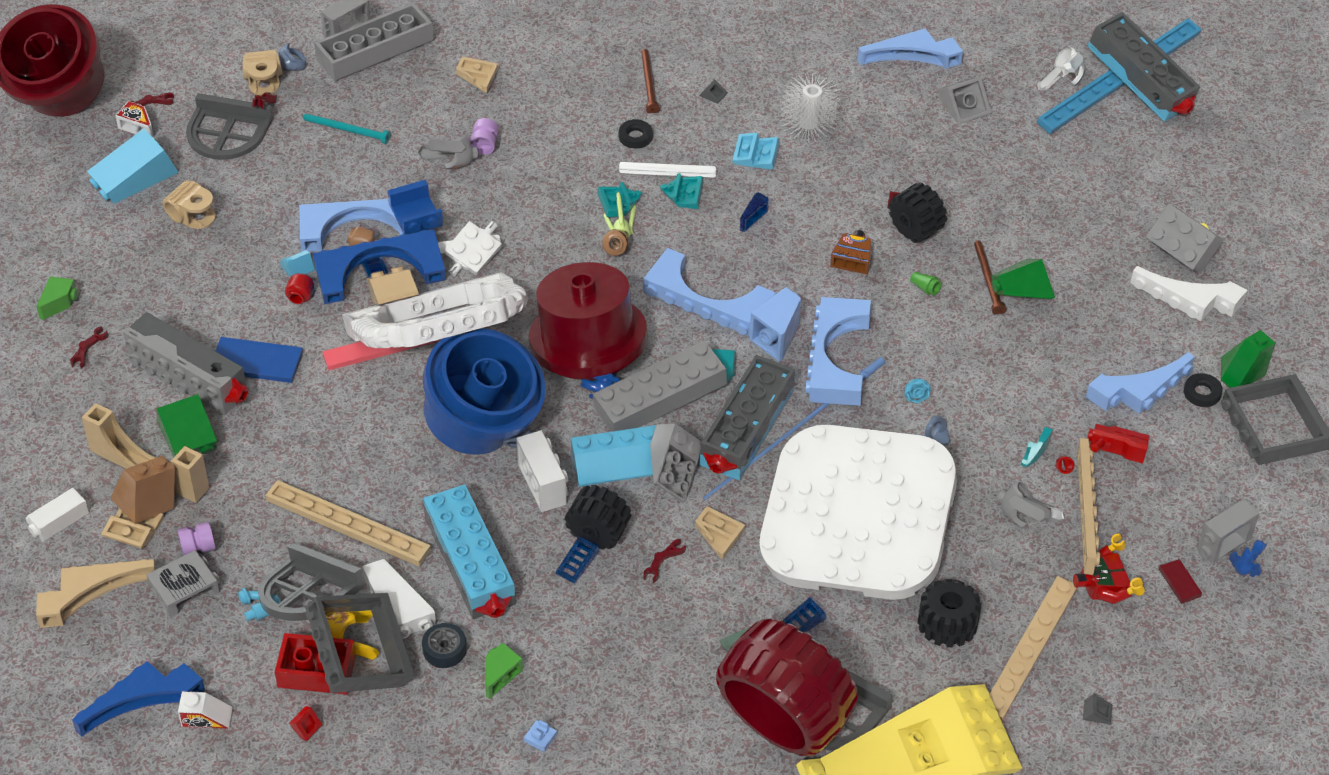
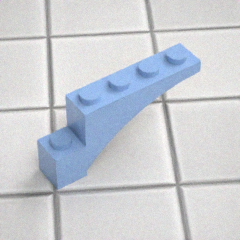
[857,28,963,69]
[1086,352,1195,414]

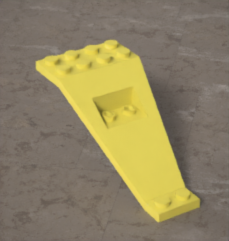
[796,684,1022,775]

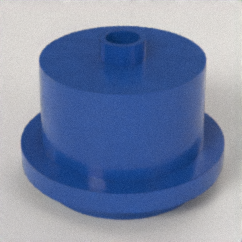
[423,328,546,455]

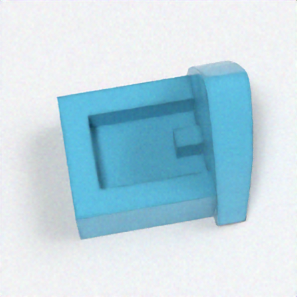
[280,250,315,277]

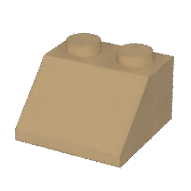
[366,266,419,305]

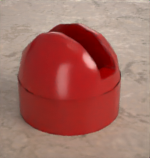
[1055,456,1074,474]

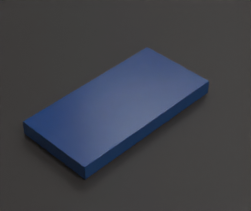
[215,337,303,383]

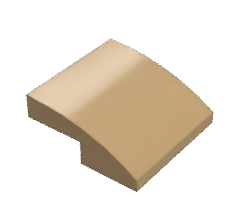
[101,508,165,549]

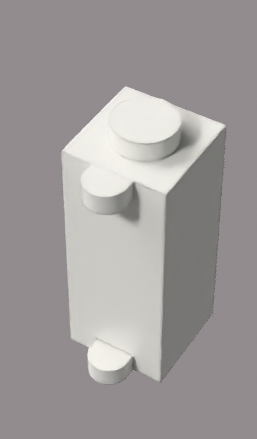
[25,488,89,542]

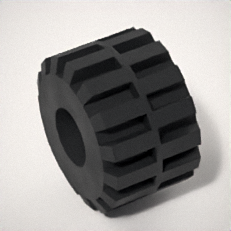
[888,182,947,243]
[564,485,632,550]
[918,579,981,648]

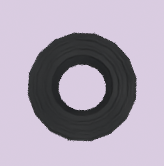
[618,119,653,149]
[1183,373,1223,407]

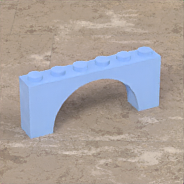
[299,199,403,252]
[643,248,776,336]
[806,297,871,406]

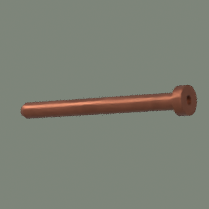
[641,49,660,113]
[974,240,1006,315]

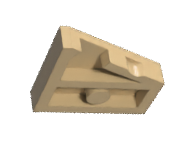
[456,57,498,93]
[695,506,745,559]

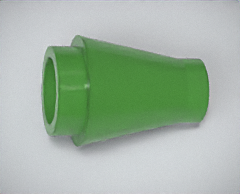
[910,272,942,296]

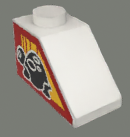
[115,101,154,137]
[178,692,233,729]

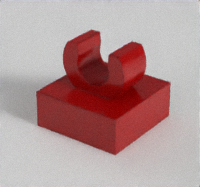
[289,706,322,741]

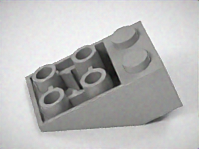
[650,423,701,502]

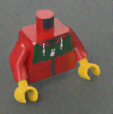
[1073,534,1145,604]

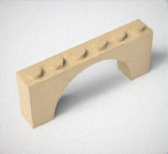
[82,403,209,503]

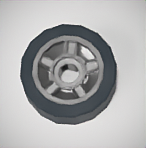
[422,623,467,668]

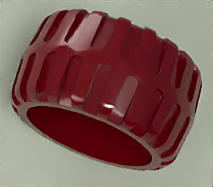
[716,619,859,756]

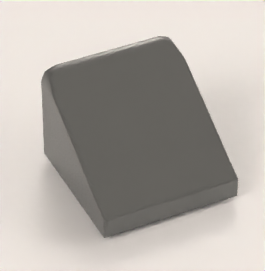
[699,79,728,104]
[1083,694,1113,724]

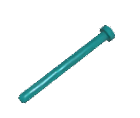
[303,113,391,144]

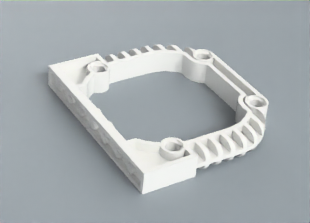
[342,272,528,348]

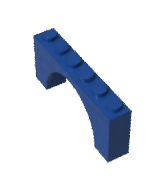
[313,229,446,304]

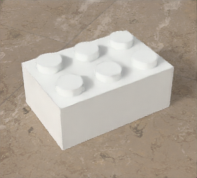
[517,430,569,512]

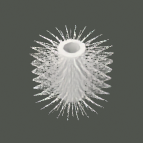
[780,73,841,142]

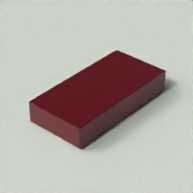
[1159,559,1202,604]

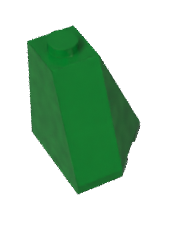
[991,259,1055,299]
[1221,330,1276,388]

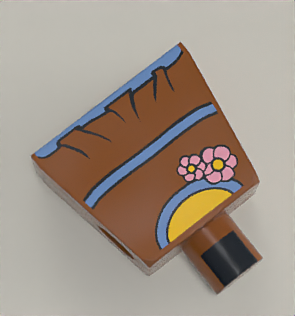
[830,230,871,275]

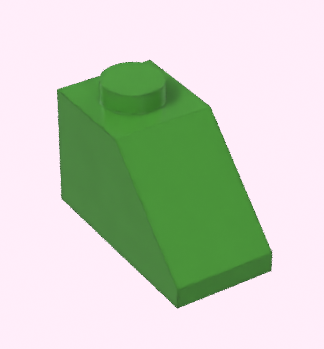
[36,276,78,320]
[485,643,523,699]

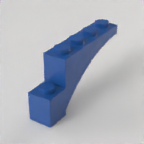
[72,661,205,737]

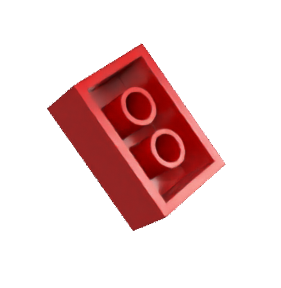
[274,633,356,695]

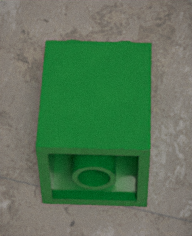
[156,394,217,458]

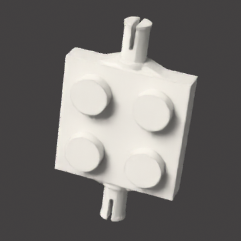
[444,221,502,276]

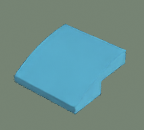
[732,133,780,169]

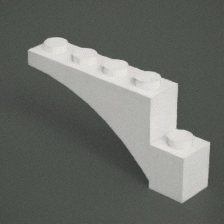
[1130,266,1248,321]

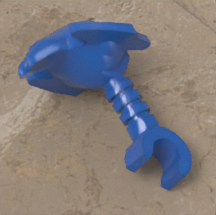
[581,373,620,399]
[1229,540,1267,577]

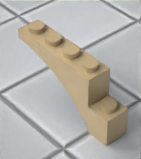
[36,559,156,628]

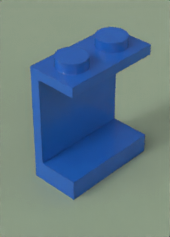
[387,179,443,234]

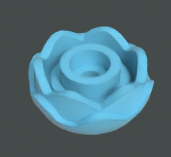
[904,378,931,403]

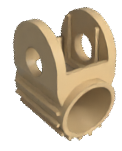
[243,50,282,96]
[162,180,216,229]

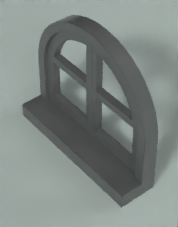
[186,93,273,160]
[258,543,365,621]
[823,670,892,751]

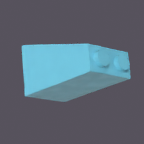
[87,129,179,204]

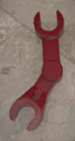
[124,92,174,106]
[252,92,277,109]
[70,326,109,369]
[643,539,686,583]

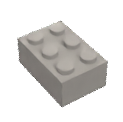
[1146,204,1224,273]

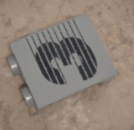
[146,550,220,618]

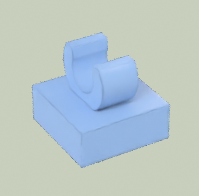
[524,720,557,752]

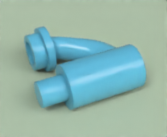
[237,588,281,621]

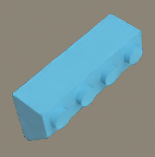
[571,425,656,487]

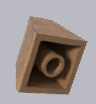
[111,455,175,524]

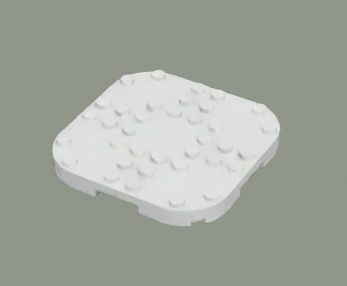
[760,425,957,600]

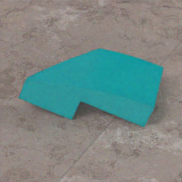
[1021,427,1053,467]

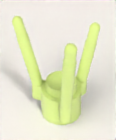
[604,192,636,238]

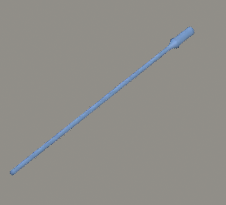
[703,357,885,500]

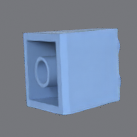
[749,287,801,362]

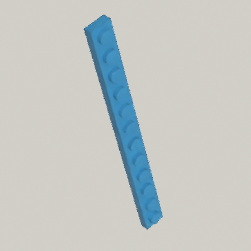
[1036,18,1202,134]

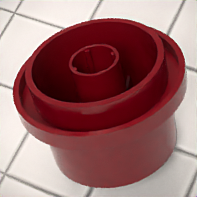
[0,4,104,117]
[529,262,648,380]

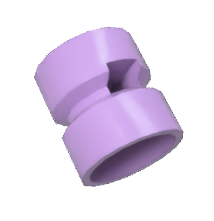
[470,118,499,155]
[177,521,216,555]

